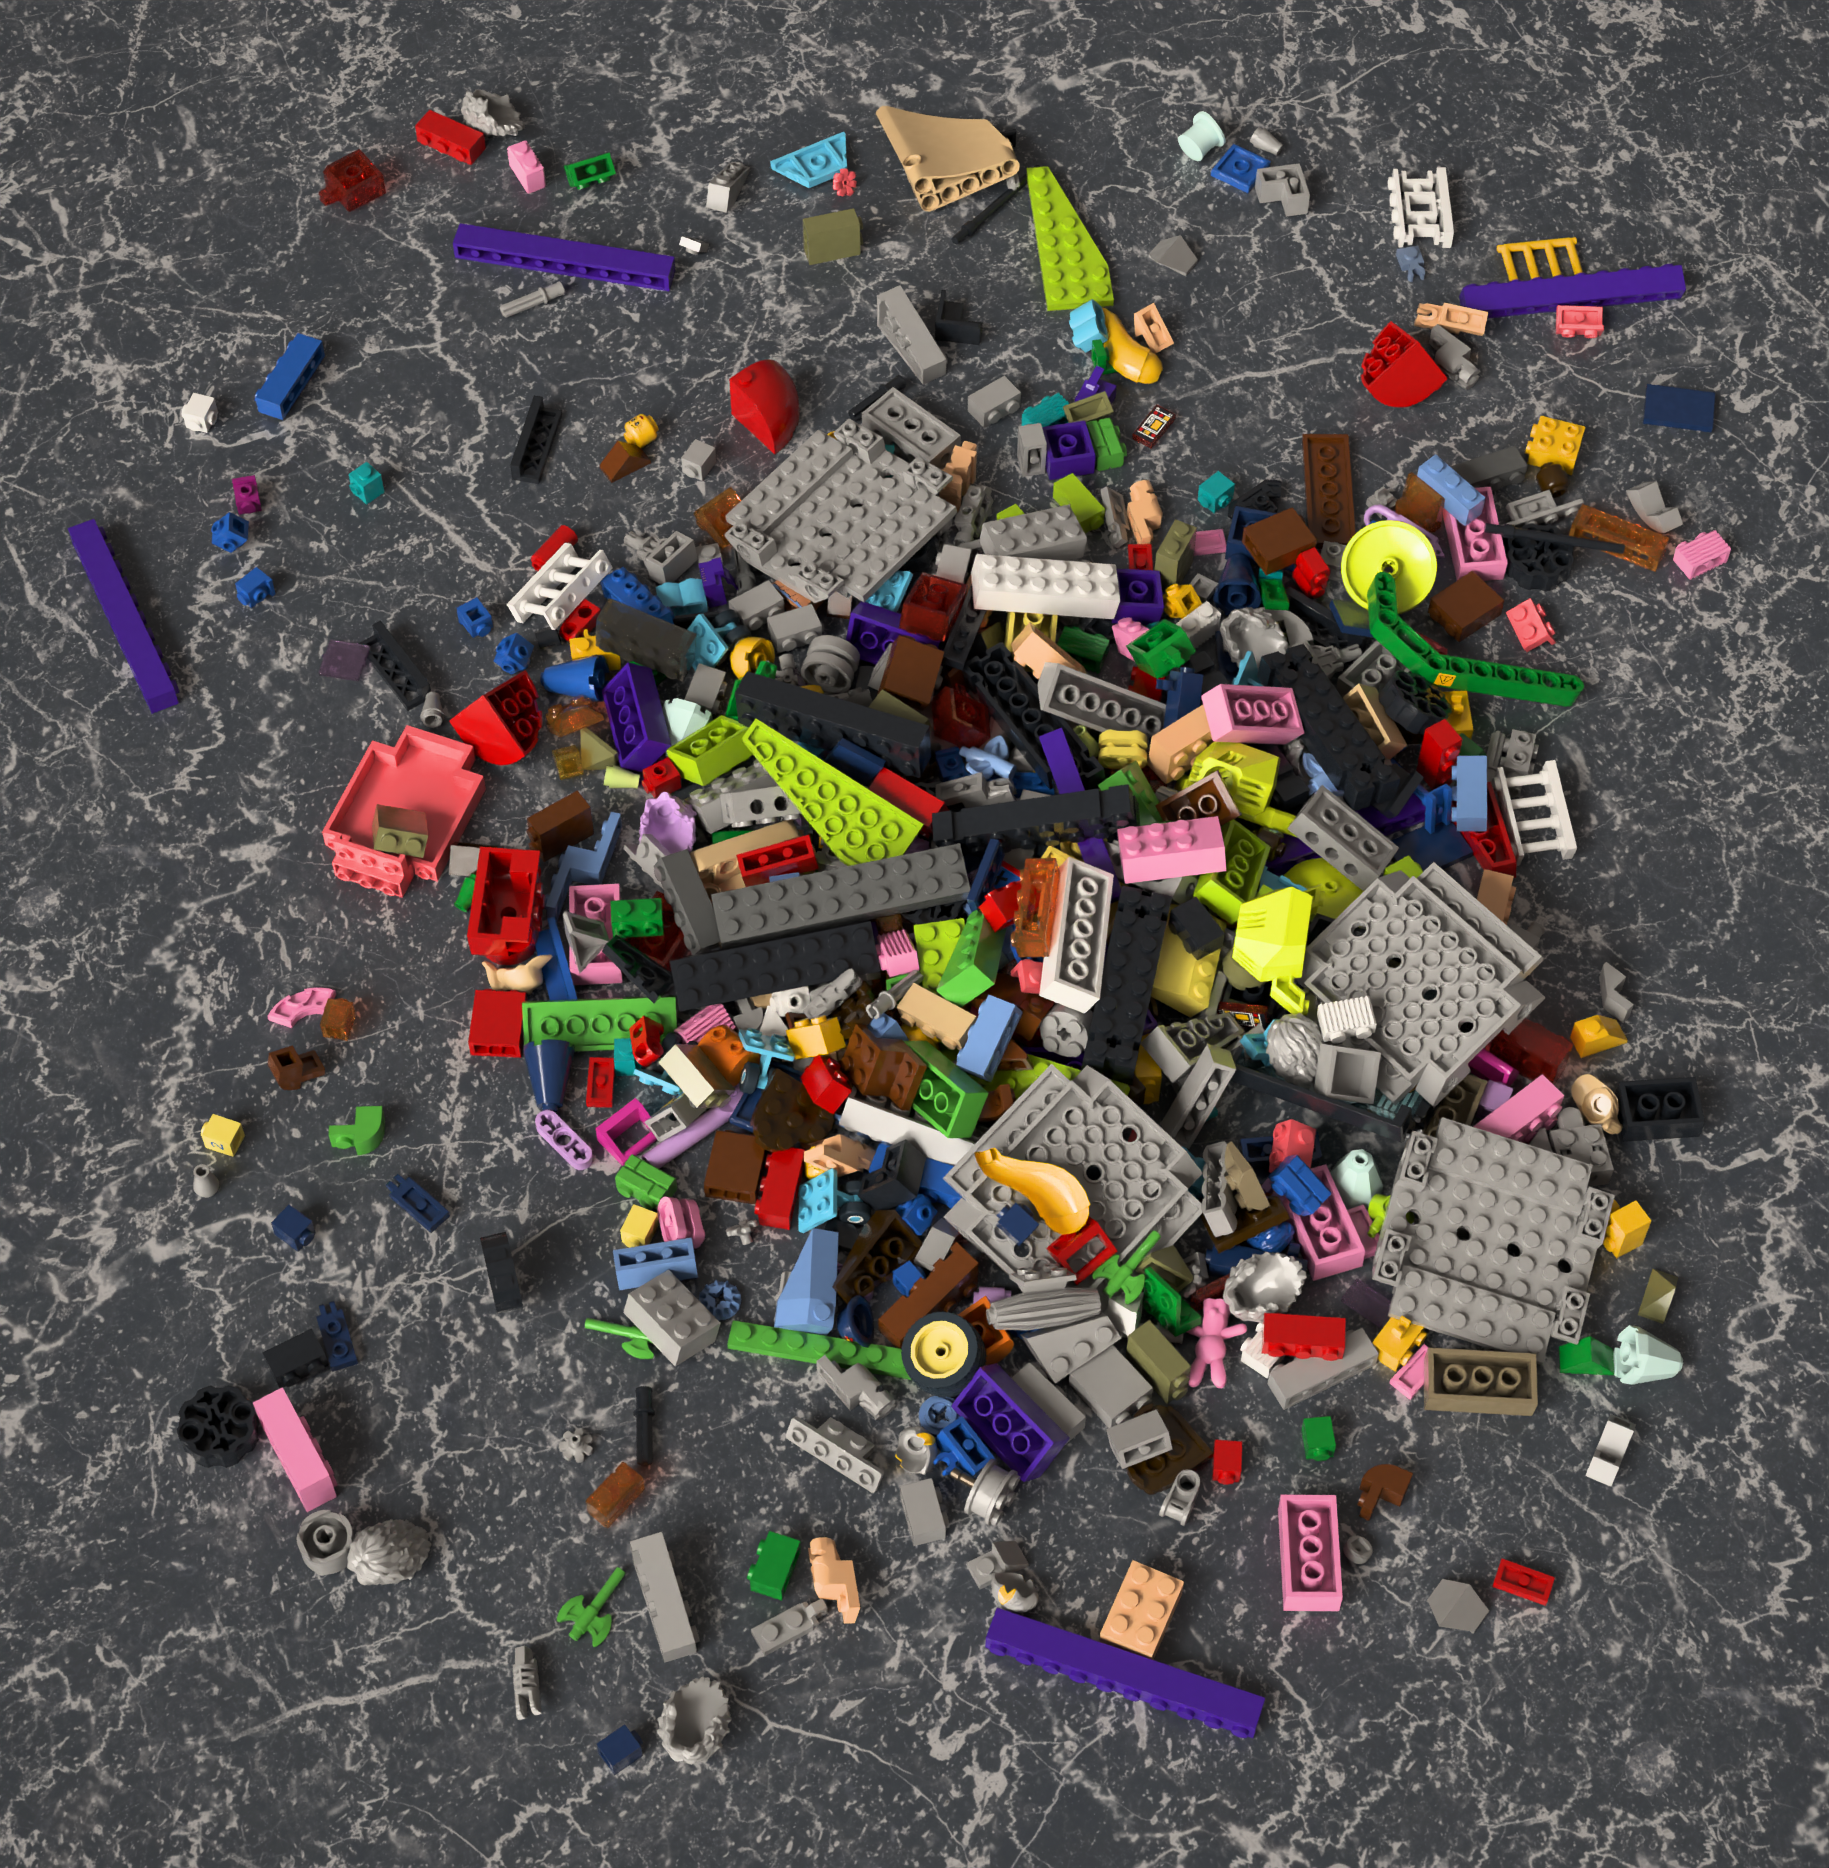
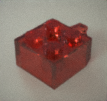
[319,149,386,212]
[931,683,991,749]

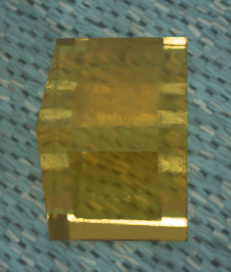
[552,745,584,780]

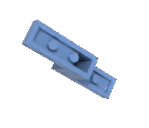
[544,812,622,921]

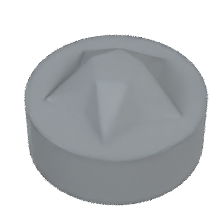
[1343,1535,1373,1564]

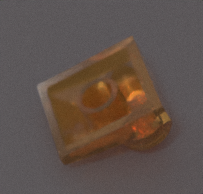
[1395,472,1445,532]
[693,487,742,549]
[545,695,604,737]

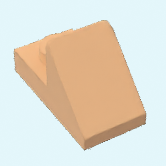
[1134,303,1174,354]

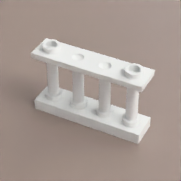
[507,543,613,630]
[1492,760,1577,866]

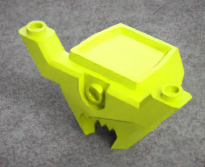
[1174,742,1298,838]
[1232,884,1325,1016]

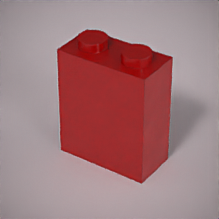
[468,989,527,1058]

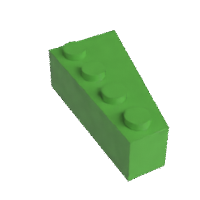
[1098,761,1163,826]
[936,910,1006,1008]

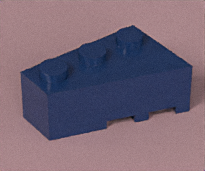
[1238,1132,1322,1186]

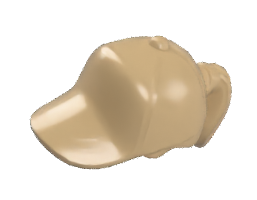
[482,955,553,995]
[1571,1074,1623,1135]

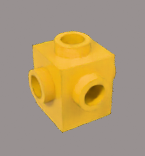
[1163,584,1202,619]

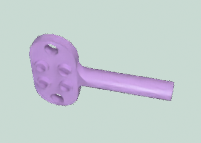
[641,1083,744,1169]

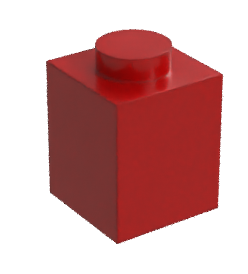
[1212,1440,1242,1485]

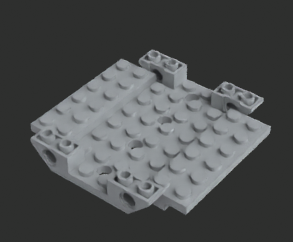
[725,419,957,603]
[1294,862,1545,1107]
[943,1064,1203,1315]
[1372,1117,1615,1365]

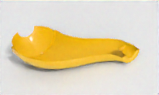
[1102,307,1163,384]
[974,1148,1091,1234]

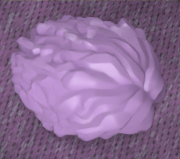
[639,792,697,854]

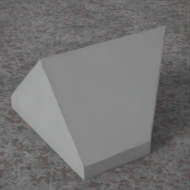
[1148,235,1198,276]
[563,911,610,974]
[1427,1579,1489,1634]

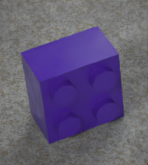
[1042,420,1095,480]
[1111,569,1164,625]

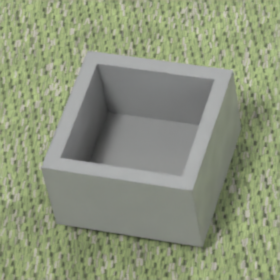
[1313,1043,1381,1104]

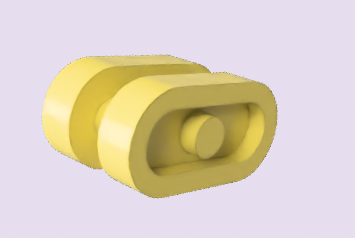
[1098,729,1148,769]

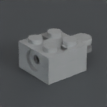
[1548,1107,1614,1187]

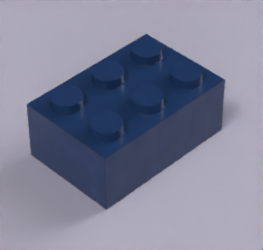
[1225,506,1305,572]

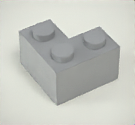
[1255,163,1310,217]

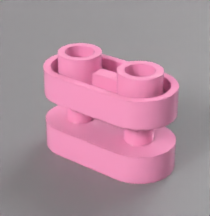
[657,1197,705,1249]

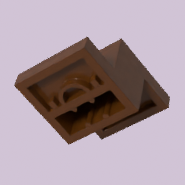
[840,1024,927,1111]

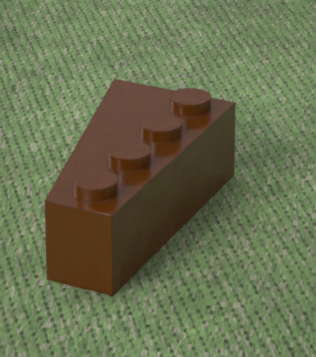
[878,1242,979,1349]

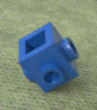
[211,512,249,553]
[494,632,534,675]
[896,1194,938,1235]

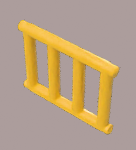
[1497,237,1583,281]

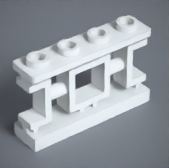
[1388,167,1454,248]

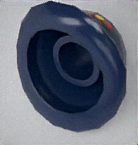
[837,1295,874,1348]

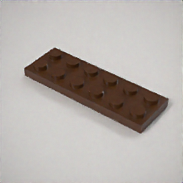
[1302,434,1356,549]

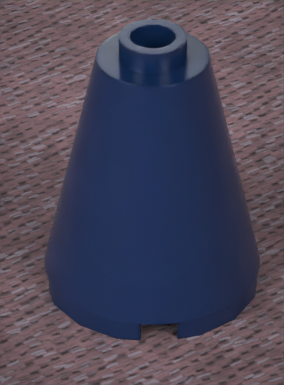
[1214,554,1261,616]
[523,1039,575,1112]

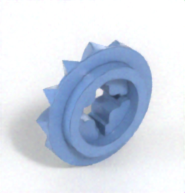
[699,1280,741,1320]
[919,1396,960,1435]

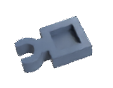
[1396,246,1425,282]

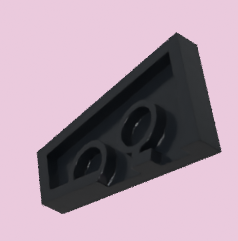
[602,935,674,1004]

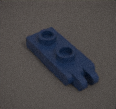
[386,1174,450,1233]
[316,1301,358,1372]

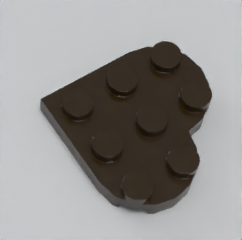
[826,980,874,1040]
[750,1068,835,1152]
[1126,1403,1214,1495]

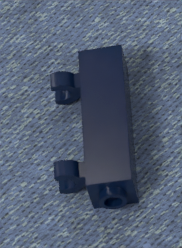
[1148,667,1204,747]
[1205,1242,1308,1295]

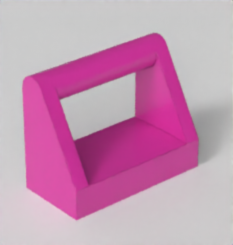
[1468,1048,1519,1087]
[596,1098,658,1166]

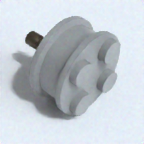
[950,1459,1020,1526]

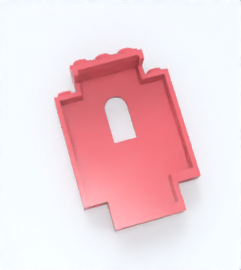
[322,725,486,898]

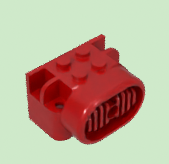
[467,847,545,965]

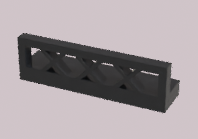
[510,395,562,484]
[1286,586,1367,665]
[358,620,431,711]

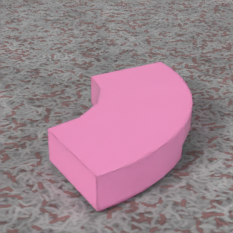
[268,987,336,1028]

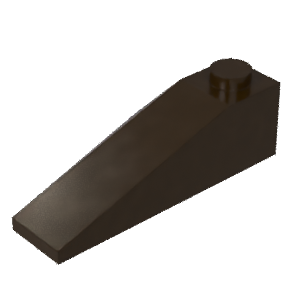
[832,1210,923,1305]

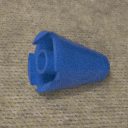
[540,655,610,703]

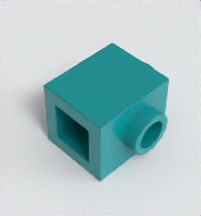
[349,462,384,505]
[1198,471,1235,513]

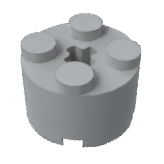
[1040,1003,1094,1057]
[297,1510,355,1576]

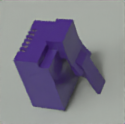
[1075,366,1117,404]
[698,557,738,608]

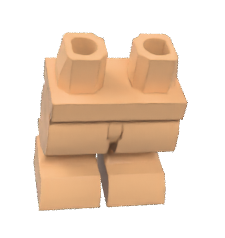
[939,441,977,512]

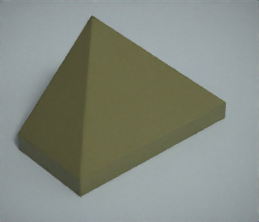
[1063,391,1114,423]
[580,725,619,770]
[1134,1245,1193,1293]
[1638,1269,1678,1324]

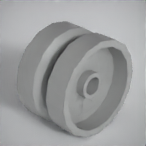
[801,635,860,694]

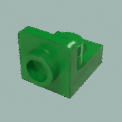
[1091,339,1117,375]

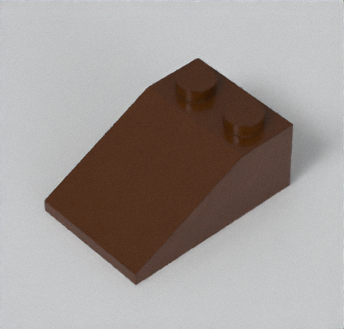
[1155,770,1242,827]
[968,973,1056,1041]

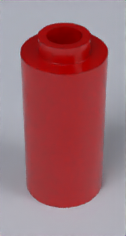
[531,525,578,572]

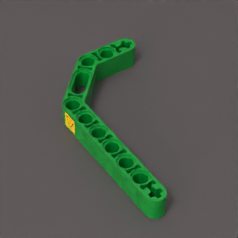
[1367,572,1584,707]

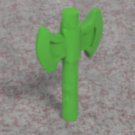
[1092,1230,1161,1305]
[585,1318,654,1359]
[557,1567,626,1647]

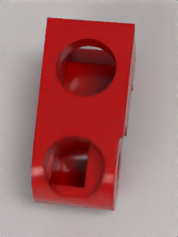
[559,598,604,642]
[629,1016,664,1067]

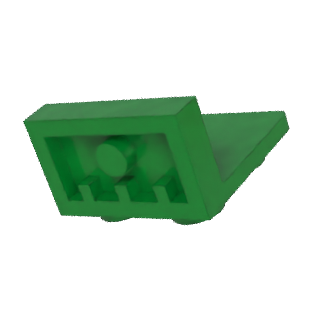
[1143,1267,1201,1337]

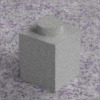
[681,439,716,481]

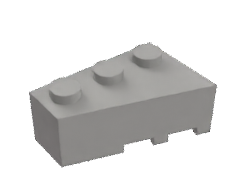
[1020,1312,1121,1383]

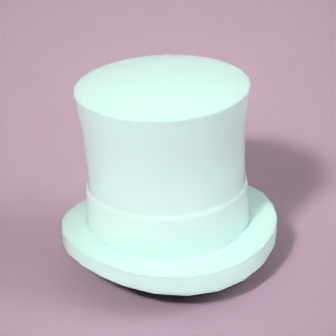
[1178,111,1226,161]

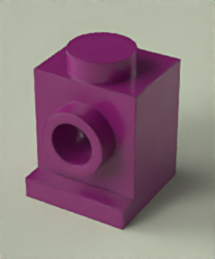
[232,475,262,515]

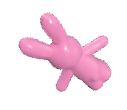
[1187,1298,1247,1388]

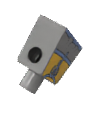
[645,1092,706,1142]

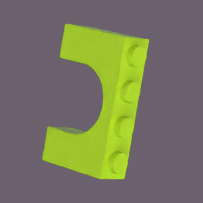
[997,473,1105,534]

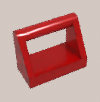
[1046,1216,1118,1286]

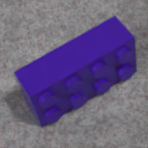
[846,601,949,666]
[602,662,671,772]
[951,1363,1070,1482]

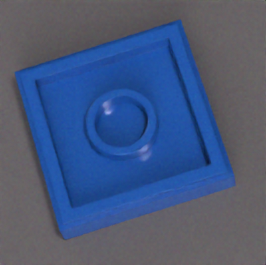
[1211,144,1271,193]

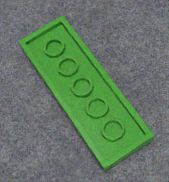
[522,995,677,1051]

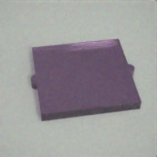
[318,640,370,681]

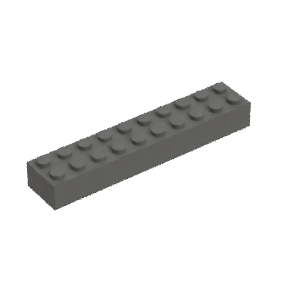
[711,843,970,949]

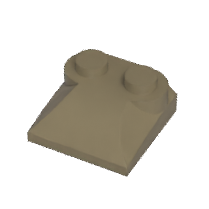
[1225,1141,1270,1211]

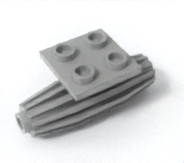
[986,1264,1101,1330]

